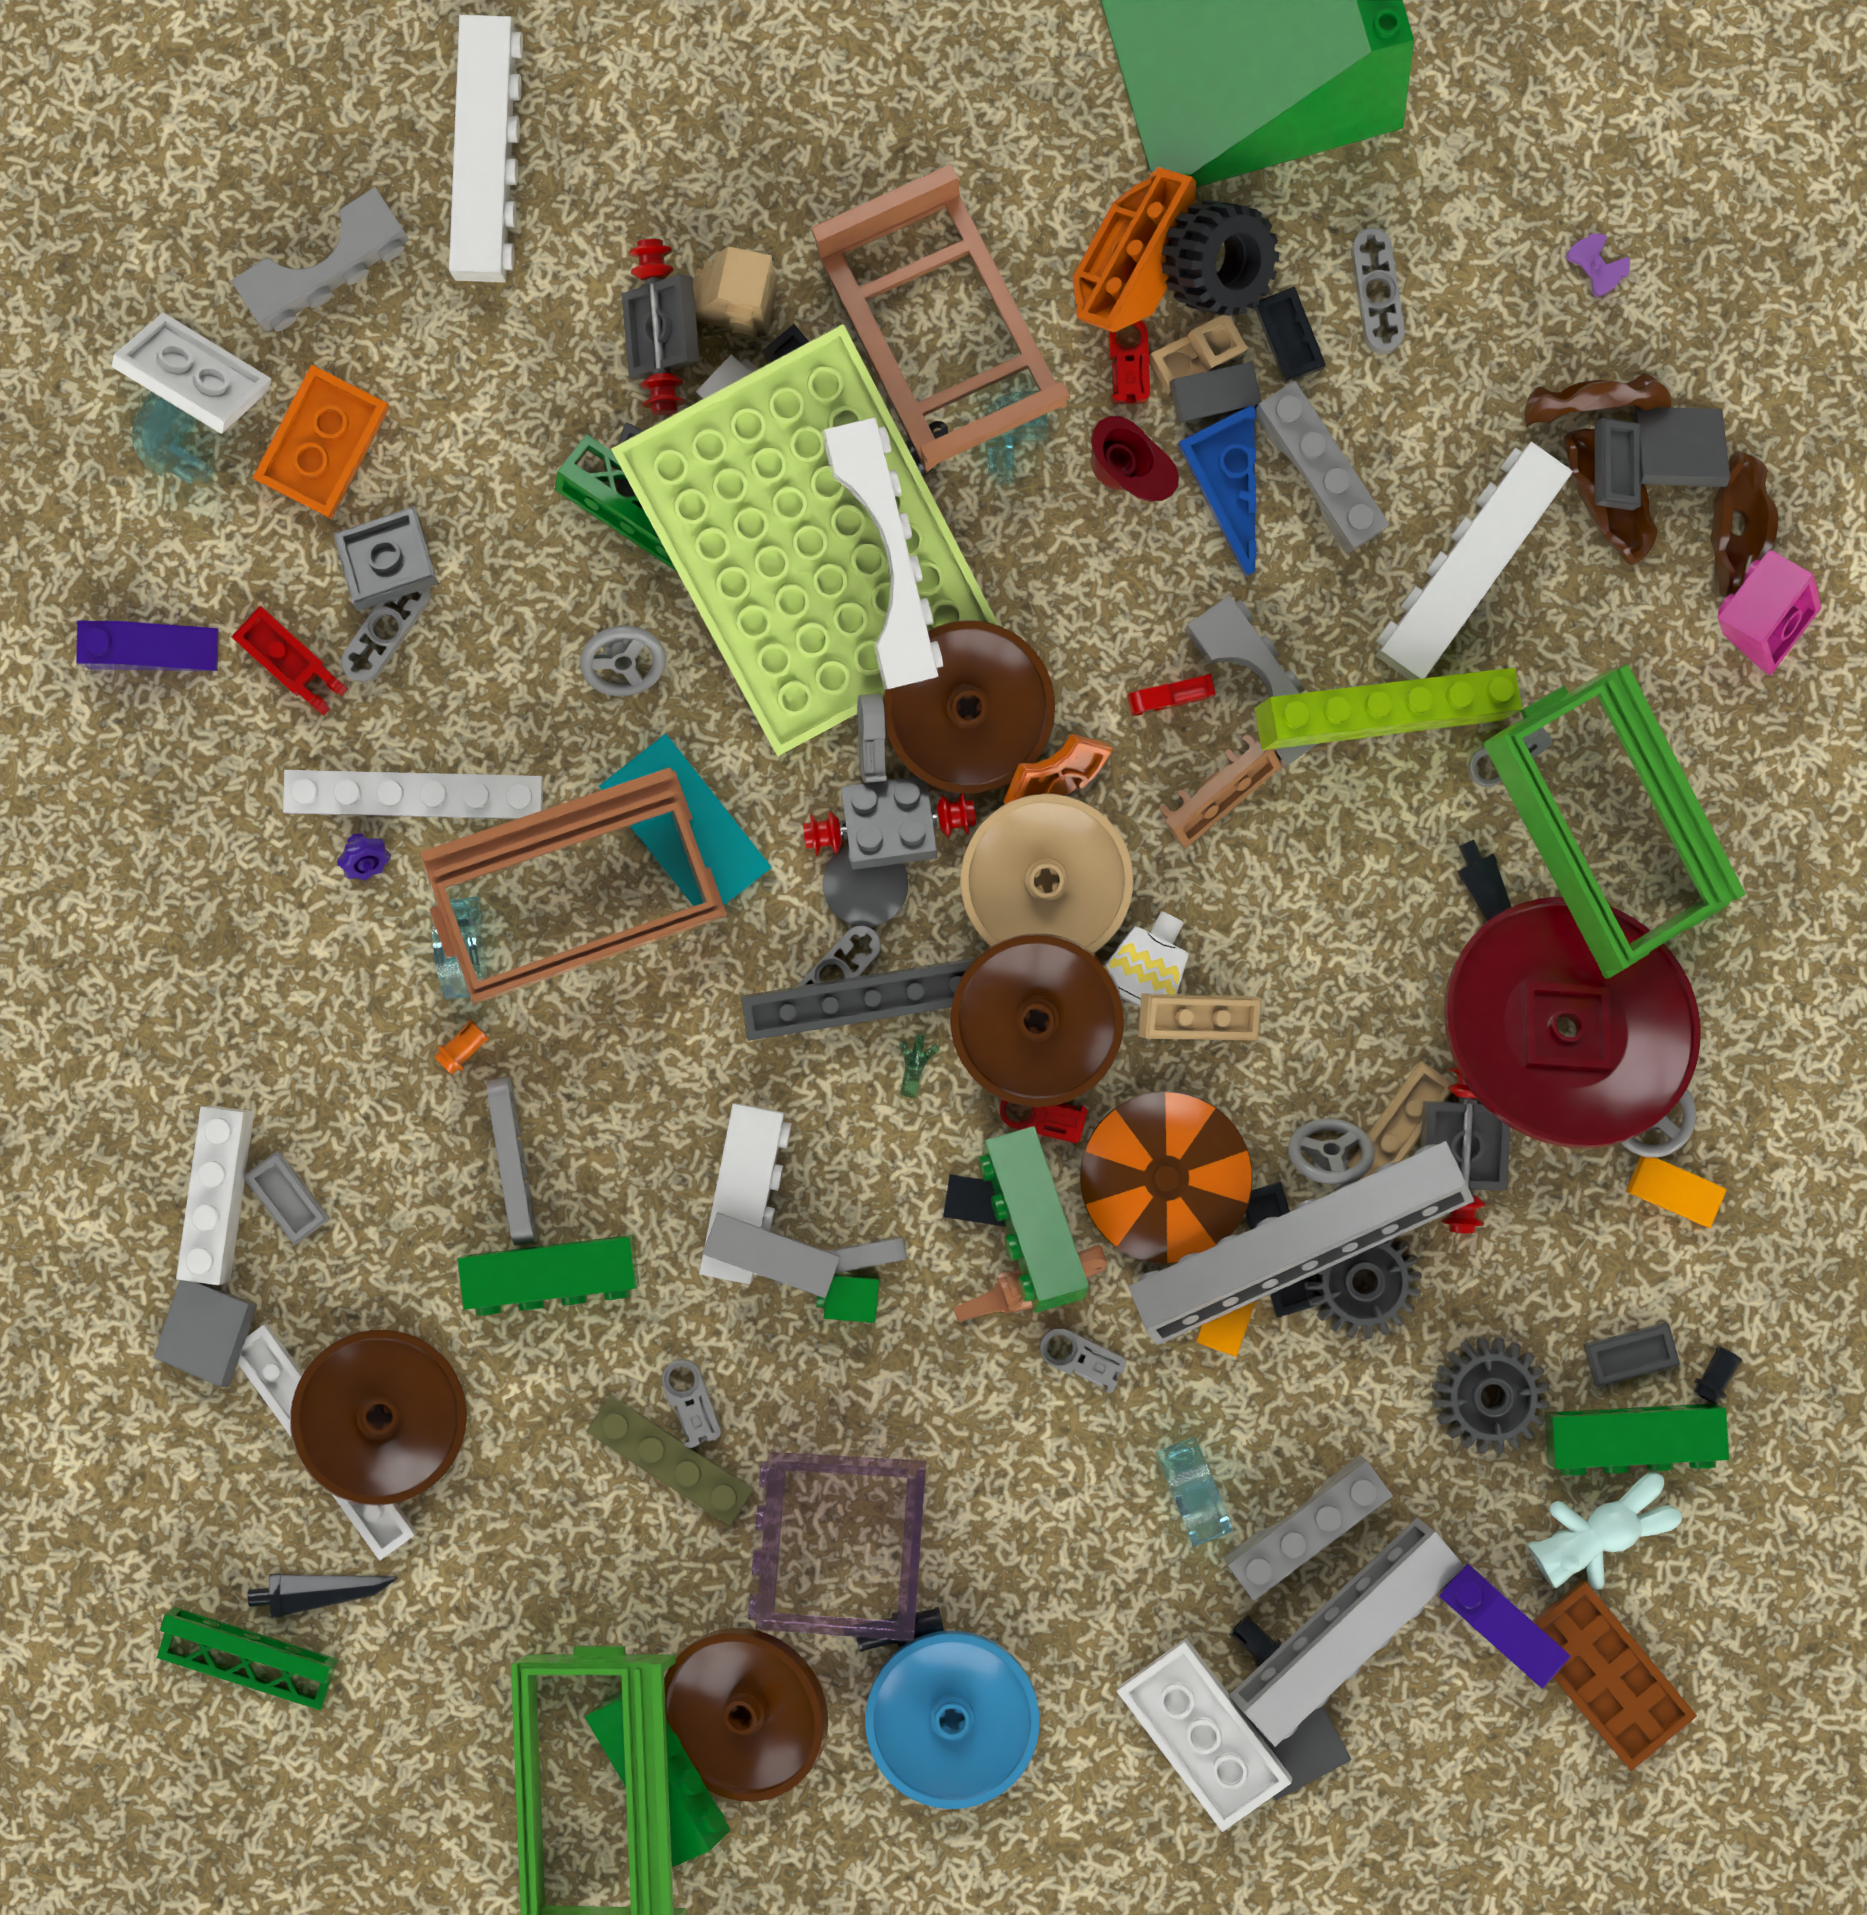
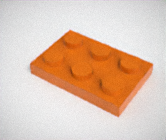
[253,364,390,520]

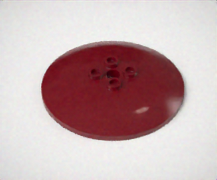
[1444,897,1701,1148]

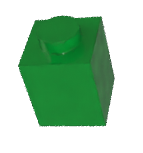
[816,1273,880,1323]

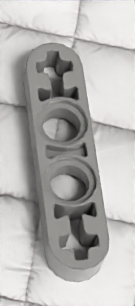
[487,1076,537,1245]

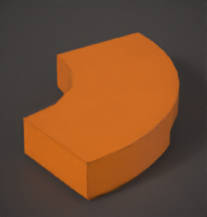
[1003,734,1113,804]

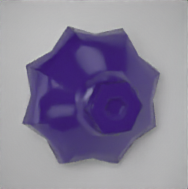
[337,834,391,881]

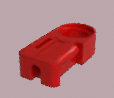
[1108,320,1150,404]
[1127,674,1216,716]
[999,1099,1087,1143]

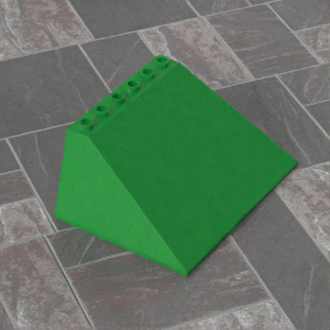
[1100,0,1414,188]

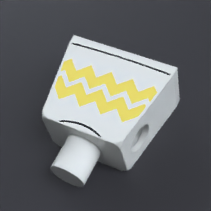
[1105,911,1189,1007]

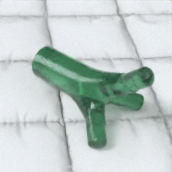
[899,1034,940,1098]

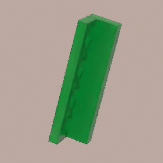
[555,434,677,572]
[156,1607,338,1711]

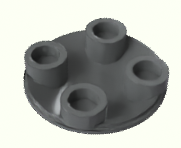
[823,845,908,927]

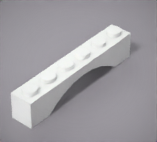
[822,417,943,690]

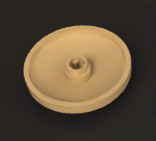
[960,794,1133,953]

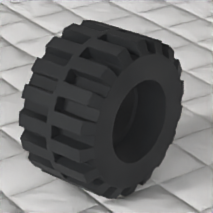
[1161,200,1279,316]

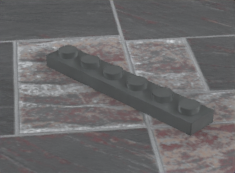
[740,957,977,1041]

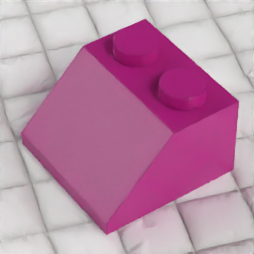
[1718,549,1821,676]

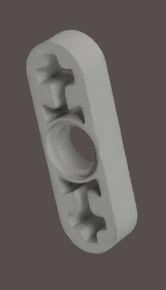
[1351,228,1405,354]
[341,587,432,683]
[796,926,881,987]

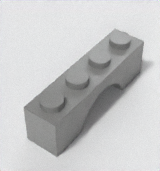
[231,187,410,333]
[1255,380,1390,555]
[1184,595,1319,768]
[1223,1455,1393,1601]

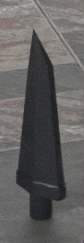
[1457,839,1511,922]
[248,1573,398,1618]

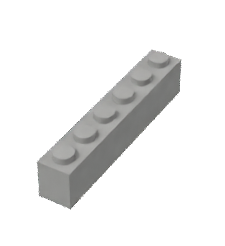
[1228,1517,1465,1747]

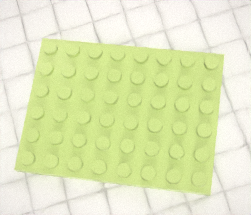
[611,324,999,757]

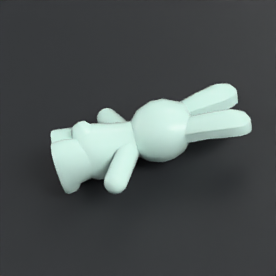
[1527,1471,1682,1590]

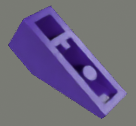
[76,620,219,671]
[1439,1563,1571,1689]

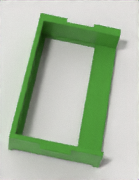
[1482,664,1746,979]
[511,1646,686,1915]

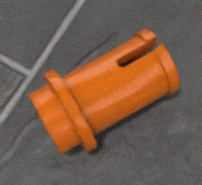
[434,1019,490,1075]

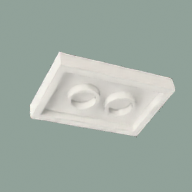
[111,313,271,434]

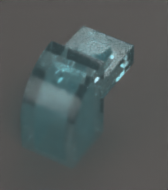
[132,391,216,485]
[983,391,1048,485]
[432,896,488,999]
[1155,1436,1233,1547]

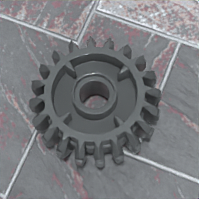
[1304,1238,1422,1339]
[1432,1336,1550,1454]

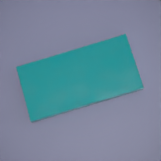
[599,733,772,906]

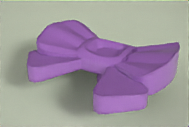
[1565,234,1630,297]

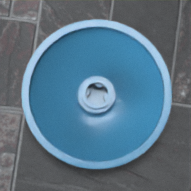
[865,1630,1040,1809]

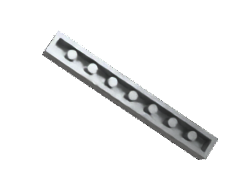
[1128,1141,1474,1345]

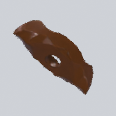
[1524,373,1672,427]
[1564,429,1658,565]
[1711,451,1778,598]

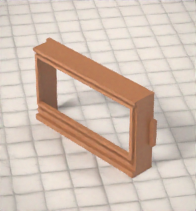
[420,767,727,1005]

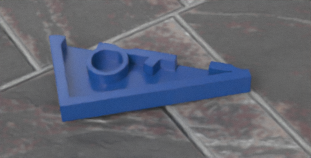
[1178,405,1256,578]

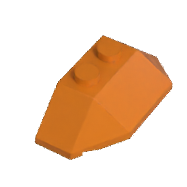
[1073,167,1196,333]

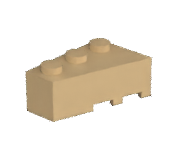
[693,246,778,340]

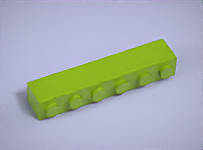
[1254,668,1523,750]

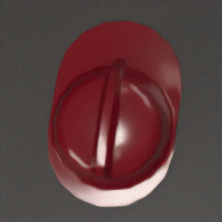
[1090,416,1179,502]

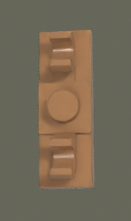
[1160,734,1282,849]

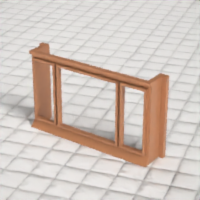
[811,164,1070,473]

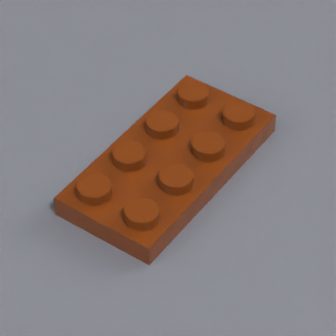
[1533,1579,1697,1771]

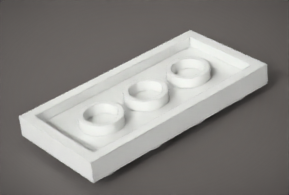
[1117,1637,1293,1832]

